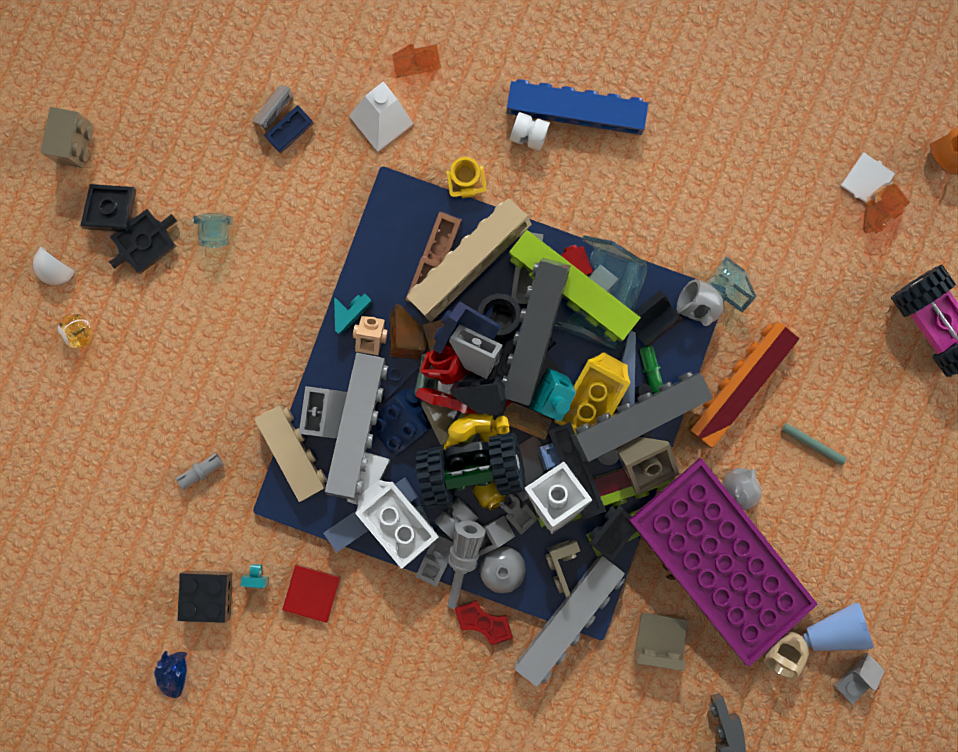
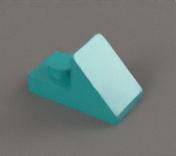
[334,294,373,335]

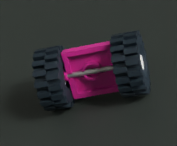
[891,265,958,377]

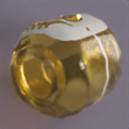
[58,314,93,348]

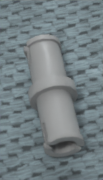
[176,453,224,490]

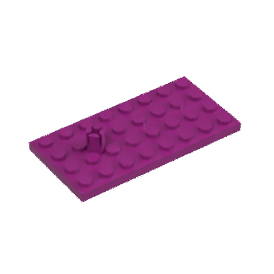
[628,458,818,667]

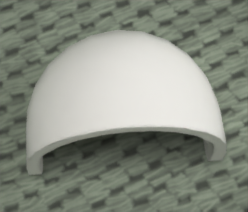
[33,246,75,285]

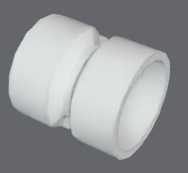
[510,112,550,151]

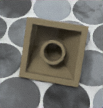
[615,437,680,495]

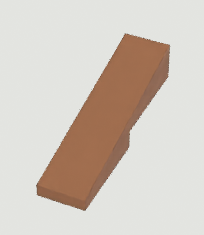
[406,212,462,302]

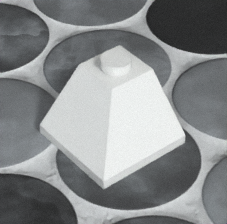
[349,82,414,152]
[524,462,592,534]

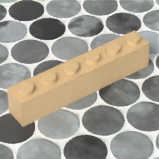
[407,198,532,322]

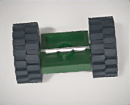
[416,432,526,509]

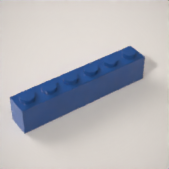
[506,79,649,135]

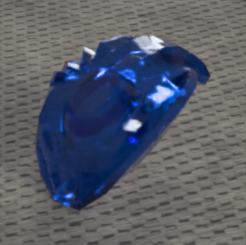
[154,651,187,698]

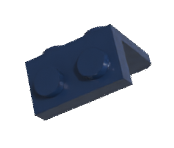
[432,301,500,354]
[371,388,432,456]

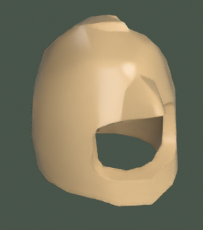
[763,631,809,680]

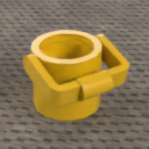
[446,157,486,198]

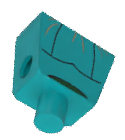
[528,368,576,421]

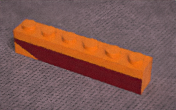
[687,321,800,448]

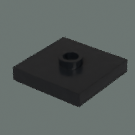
[80,184,137,232]

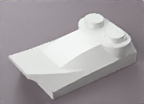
[355,479,439,569]

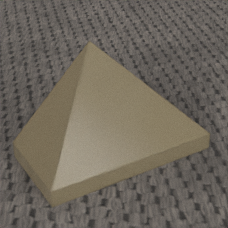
[421,400,457,445]

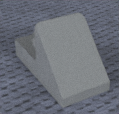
[834,653,885,704]

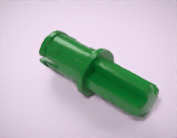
[640,346,663,392]

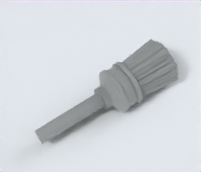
[447,520,486,608]

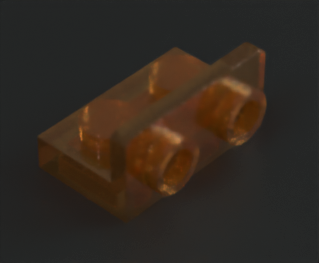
[503,402,552,440]

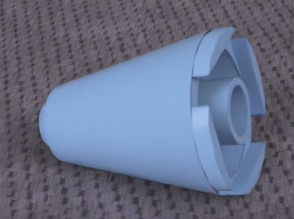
[804,602,874,651]

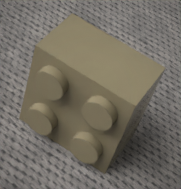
[40,107,93,168]

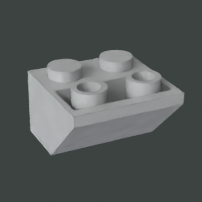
[299,386,347,438]

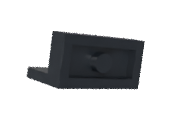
[631,290,682,347]

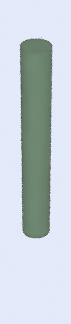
[781,423,847,466]

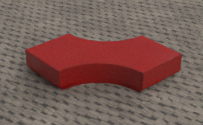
[415,388,478,414]
[454,600,513,646]

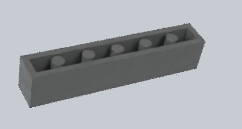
[502,257,571,406]
[570,371,713,462]

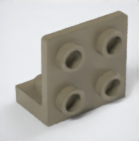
[545,538,580,598]
[634,612,688,671]

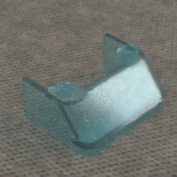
[554,235,647,349]

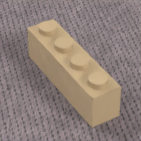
[254,405,327,502]

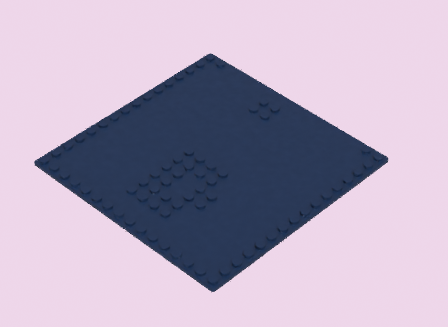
[253,166,727,640]

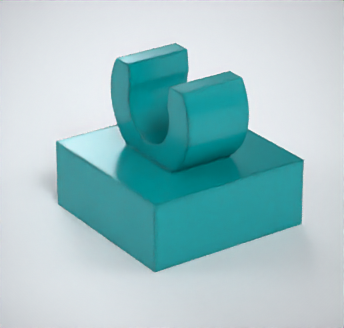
[241,564,269,588]

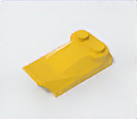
[554,352,630,433]

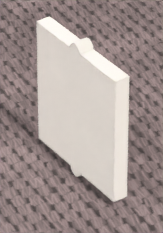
[840,153,895,207]

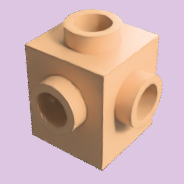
[353,316,388,355]

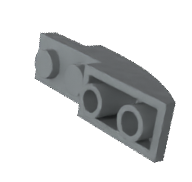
[709,693,746,752]

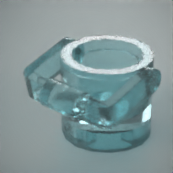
[193,213,234,248]

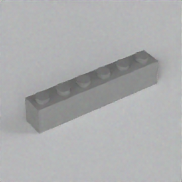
[325,352,389,500]
[514,555,625,687]

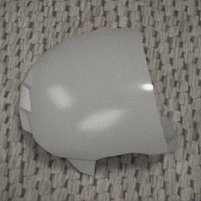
[677,279,723,326]
[722,468,762,511]

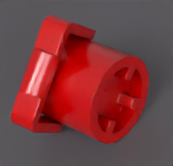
[420,343,467,385]

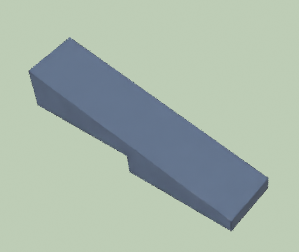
[617,331,636,412]
[324,477,418,553]

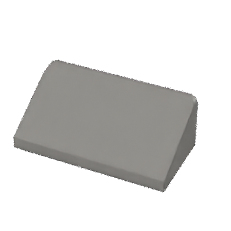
[253,85,293,131]

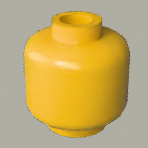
[473,481,507,510]

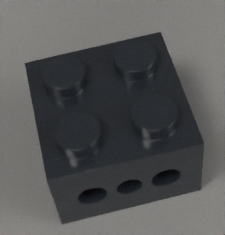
[177,570,232,623]

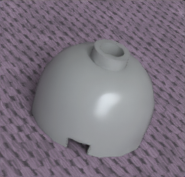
[479,546,526,594]

